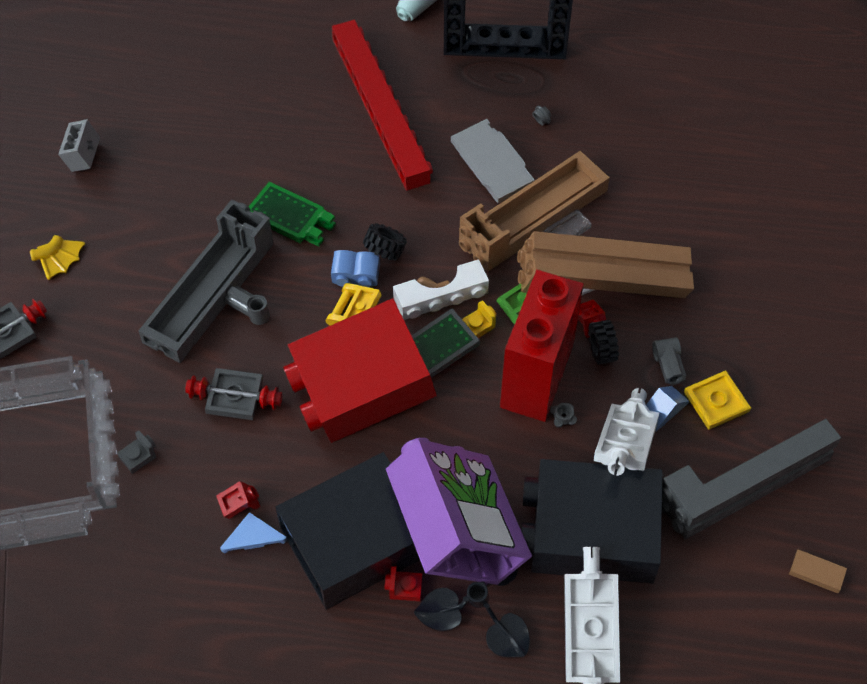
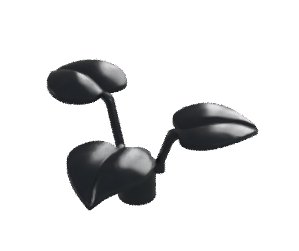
[414,568,530,657]

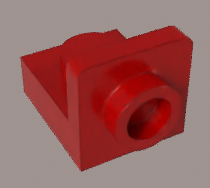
[578,300,606,338]
[216,481,260,519]
[385,566,422,601]

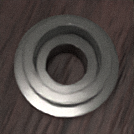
[532,105,552,126]

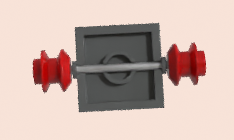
[0,299,47,359]
[185,368,283,420]

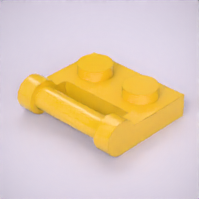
[325,283,381,326]

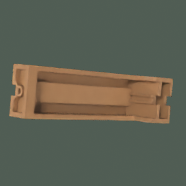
[459,151,610,272]
[517,231,694,298]

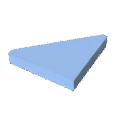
[220,512,287,553]

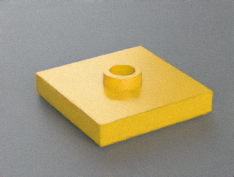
[684,370,751,430]

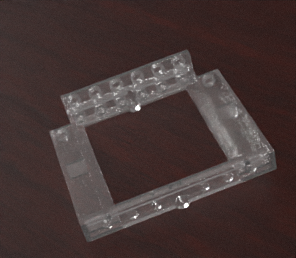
[0,356,120,550]

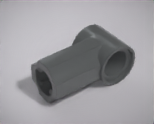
[225,286,270,325]
[652,337,686,385]

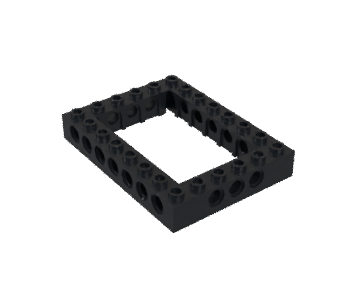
[443,0,573,60]

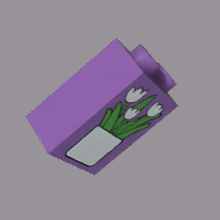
[386,438,532,585]

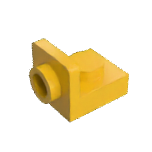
[462,300,496,338]

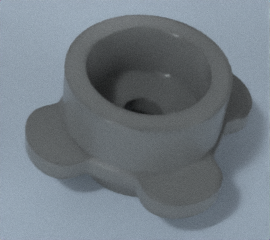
[550,403,577,427]

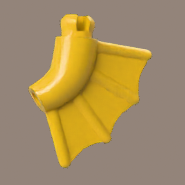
[30,235,85,280]

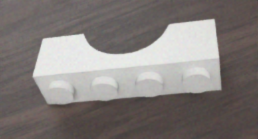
[393,259,489,320]

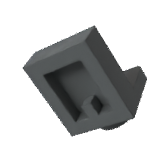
[117,430,156,474]

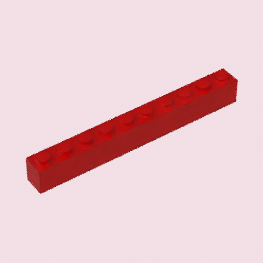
[332,19,433,191]

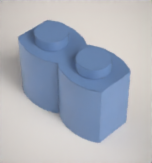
[331,250,380,287]

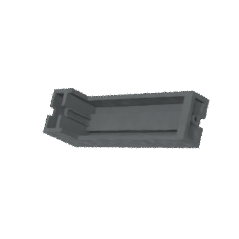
[138,199,273,363]
[661,419,841,540]

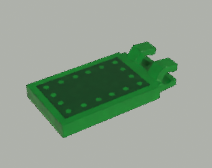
[249,182,336,246]

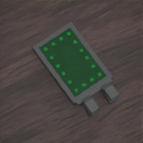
[412,309,480,378]

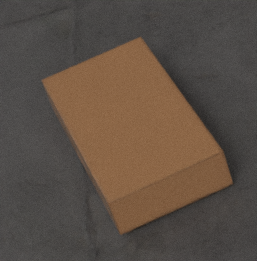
[789,549,847,593]

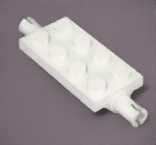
[594,388,659,476]
[564,547,620,684]

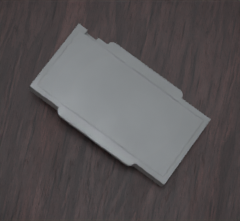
[451,119,535,203]

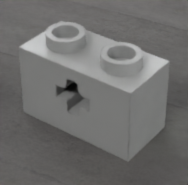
[58,119,100,172]

